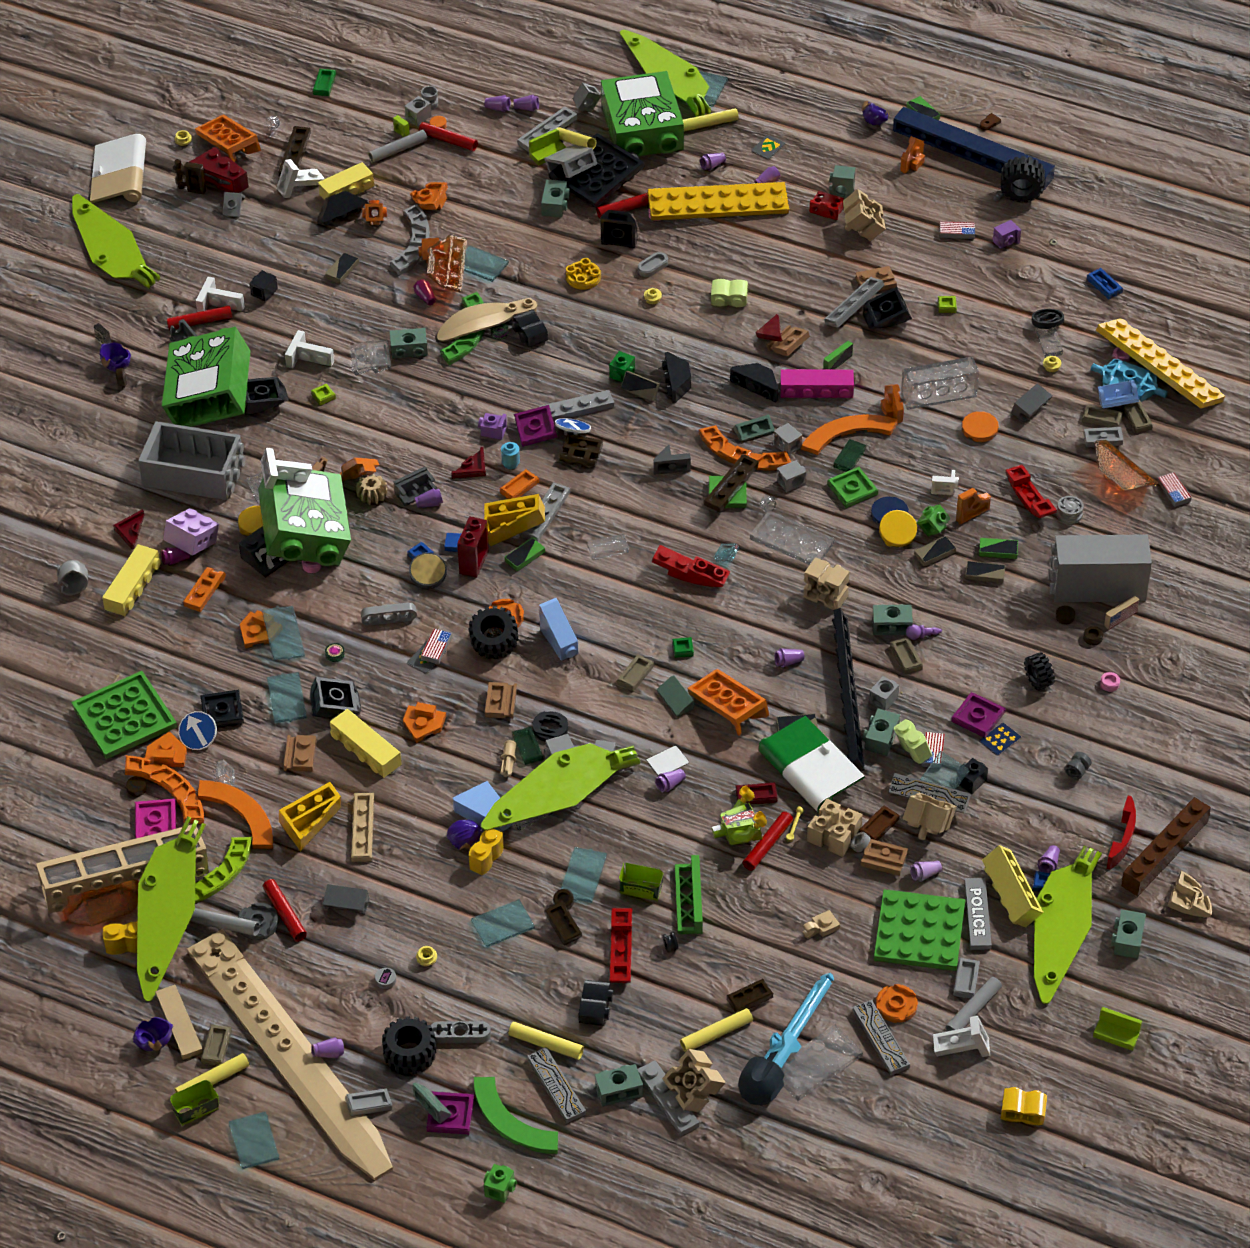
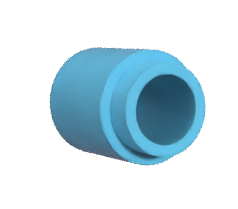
[501,442,520,469]

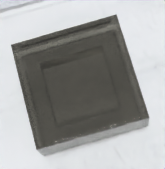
[94,323,111,344]

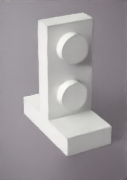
[277,160,324,198]
[196,277,245,312]
[285,330,334,369]
[260,448,312,489]
[933,1016,990,1057]

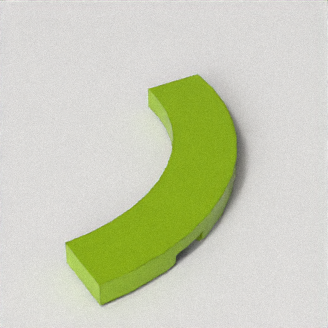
[195,837,252,903]

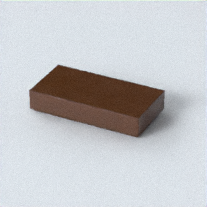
[859,805,900,841]

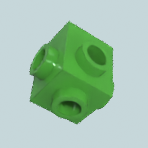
[917,504,950,536]
[484,1164,517,1203]

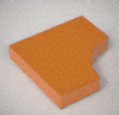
[956,488,991,524]

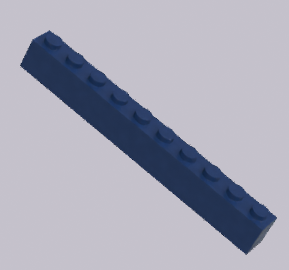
[893,107,1055,190]

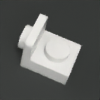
[931,470,959,496]

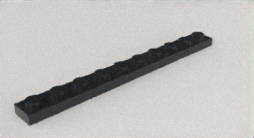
[832,608,865,772]

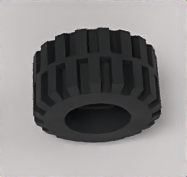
[1001,156,1045,203]
[468,606,519,659]
[382,1016,436,1075]

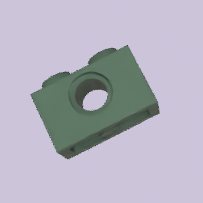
[829,165,856,202]
[541,180,570,217]
[390,328,428,359]
[872,604,913,635]
[863,709,900,756]
[1111,909,1146,959]
[595,1064,643,1107]

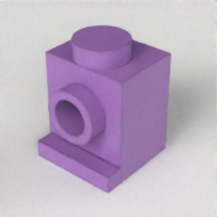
[993,220,1021,248]
[478,413,507,440]

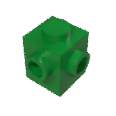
[609,351,635,382]

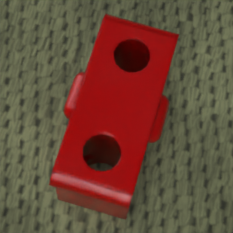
[809,191,844,220]

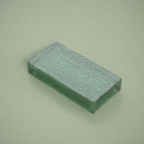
[833,439,866,472]
[512,726,544,765]

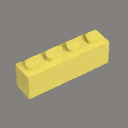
[102,544,161,616]
[330,709,402,778]
[982,845,1043,928]

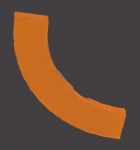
[801,414,898,455]
[699,425,791,471]
[125,755,204,824]
[198,780,273,849]

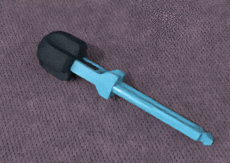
[738,973,834,1106]

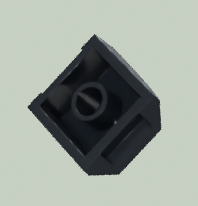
[600,210,638,248]
[863,287,912,329]
[245,377,289,415]
[309,677,362,717]

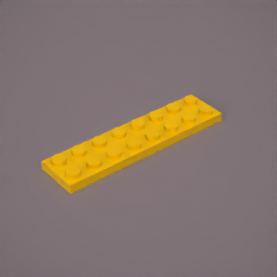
[647,182,789,220]
[1096,319,1225,409]

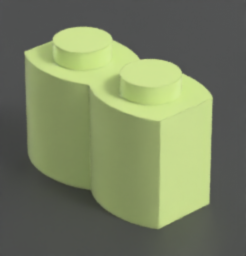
[711,279,748,307]
[894,719,932,764]

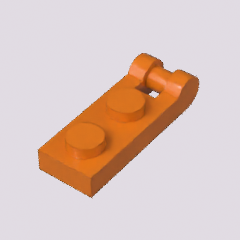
[183,567,226,612]

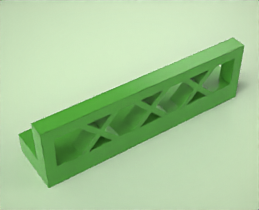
[675,855,703,934]

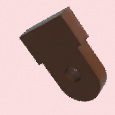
[980,113,1001,130]

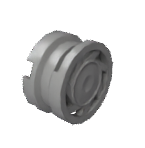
[1056,496,1084,525]

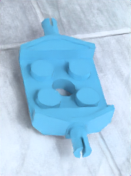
[1091,359,1168,402]

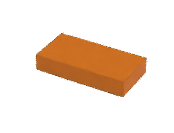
[500,469,539,499]

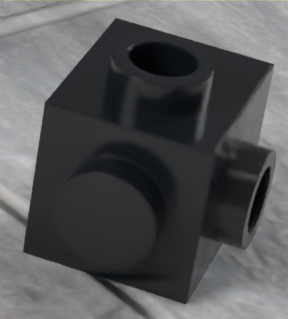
[250,270,278,302]
[956,758,988,794]

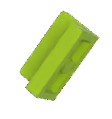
[529,128,567,166]
[1093,1007,1142,1051]

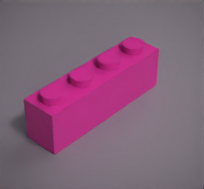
[780,369,854,398]

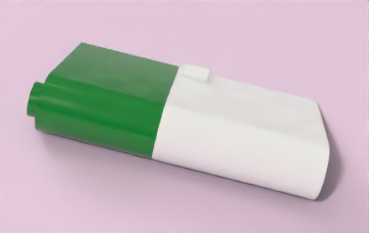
[758,716,865,813]

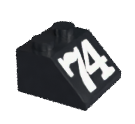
[239,526,289,578]

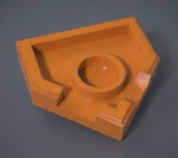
[900,136,925,174]
[410,182,448,210]
[880,384,904,423]
[340,457,379,481]
[240,610,283,648]
[403,702,446,743]
[145,731,187,767]

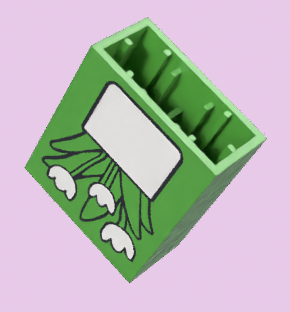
[601,71,684,157]
[162,327,250,427]
[258,470,351,566]

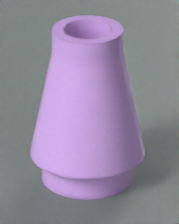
[910,861,942,882]

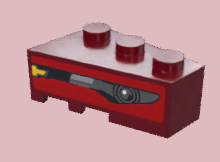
[189,147,249,193]

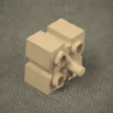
[843,189,886,241]
[804,557,849,610]
[903,792,957,840]
[807,799,862,857]
[662,1049,726,1112]

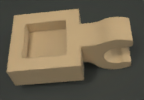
[802,910,840,939]

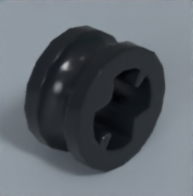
[662,932,678,953]

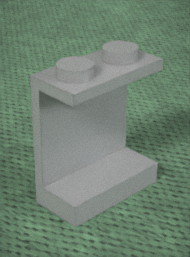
[544,145,597,178]

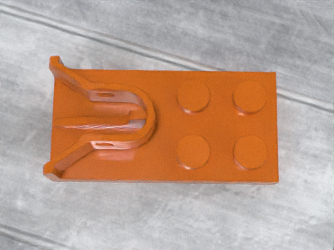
[195,114,261,162]
[687,669,769,736]

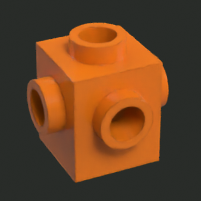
[362,200,387,225]
[418,238,444,263]

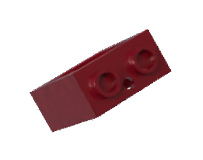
[457,516,489,578]

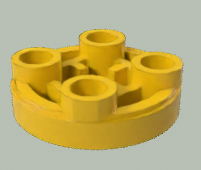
[566,258,601,290]
[238,506,263,536]
[879,510,917,547]

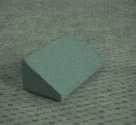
[733,415,775,442]
[657,675,694,717]
[412,1082,452,1123]

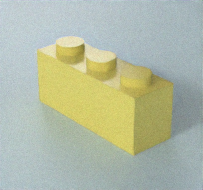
[318,162,374,200]

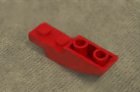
[652,545,731,587]

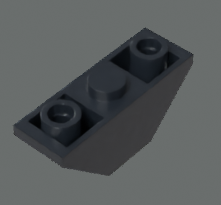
[317,191,369,225]
[662,352,691,403]
[730,363,778,403]

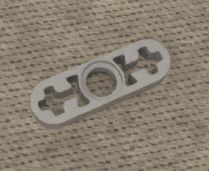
[361,603,417,625]
[431,1021,491,1043]

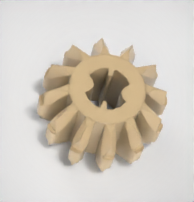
[356,474,387,505]

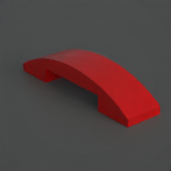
[1005,465,1057,518]
[1106,795,1136,870]
[610,908,632,983]

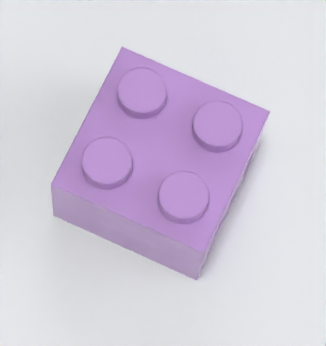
[163,508,219,556]

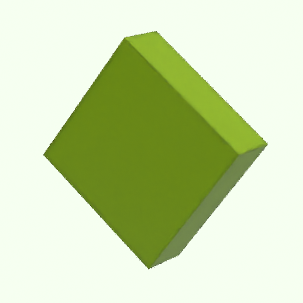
[393,115,410,137]
[938,296,957,313]
[311,384,336,406]

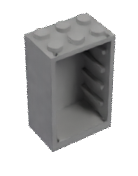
[138,421,246,500]
[1048,534,1152,602]

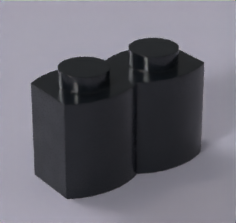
[512,309,548,347]
[578,980,614,1026]

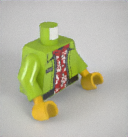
[711,786,767,845]

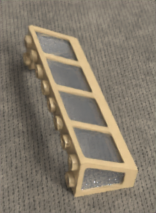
[36,825,209,913]

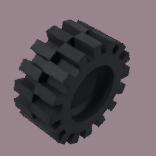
[1024,652,1055,690]

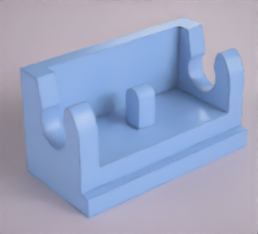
[1098,380,1139,408]

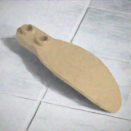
[437,298,537,342]

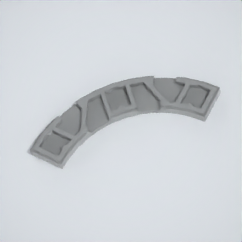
[390,204,430,275]

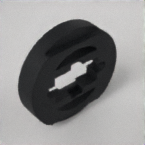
[1032,309,1064,329]
[533,711,568,742]

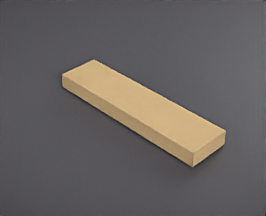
[351,793,374,862]
[155,985,203,1060]

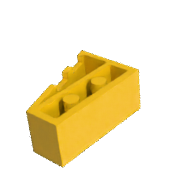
[484,494,545,546]
[279,782,341,852]

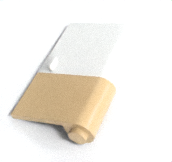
[90,134,146,203]

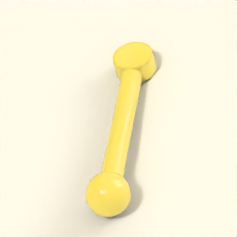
[786,806,804,842]

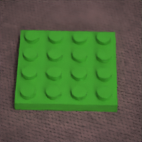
[71,671,177,759]
[874,889,965,971]

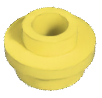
[174,130,192,146]
[644,288,662,305]
[1043,356,1061,373]
[416,946,437,966]

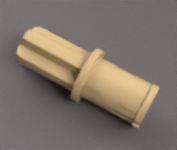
[500,740,517,777]

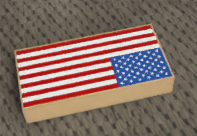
[1104,596,1139,630]

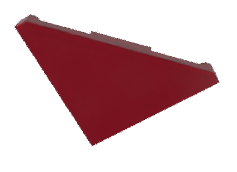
[755,314,783,342]
[451,447,486,479]
[113,509,145,550]

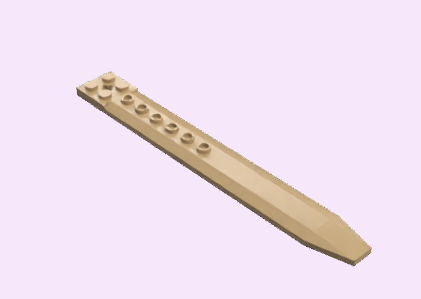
[187,929,393,1180]

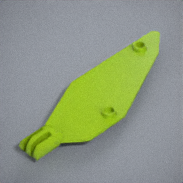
[620,30,711,117]
[72,194,160,289]
[481,743,640,830]
[137,816,206,1001]
[1034,846,1102,1004]

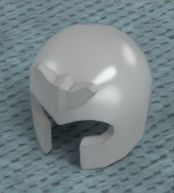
[57,560,88,595]

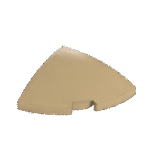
[1168,871,1212,917]

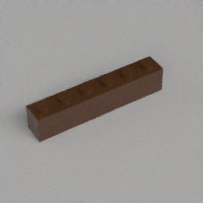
[1121,797,1211,897]

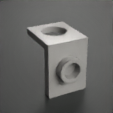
[223,192,245,217]

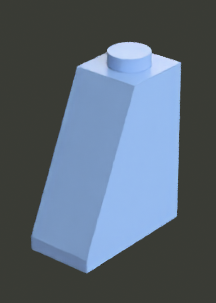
[539,598,578,661]
[453,781,512,831]

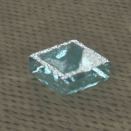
[714,543,739,562]

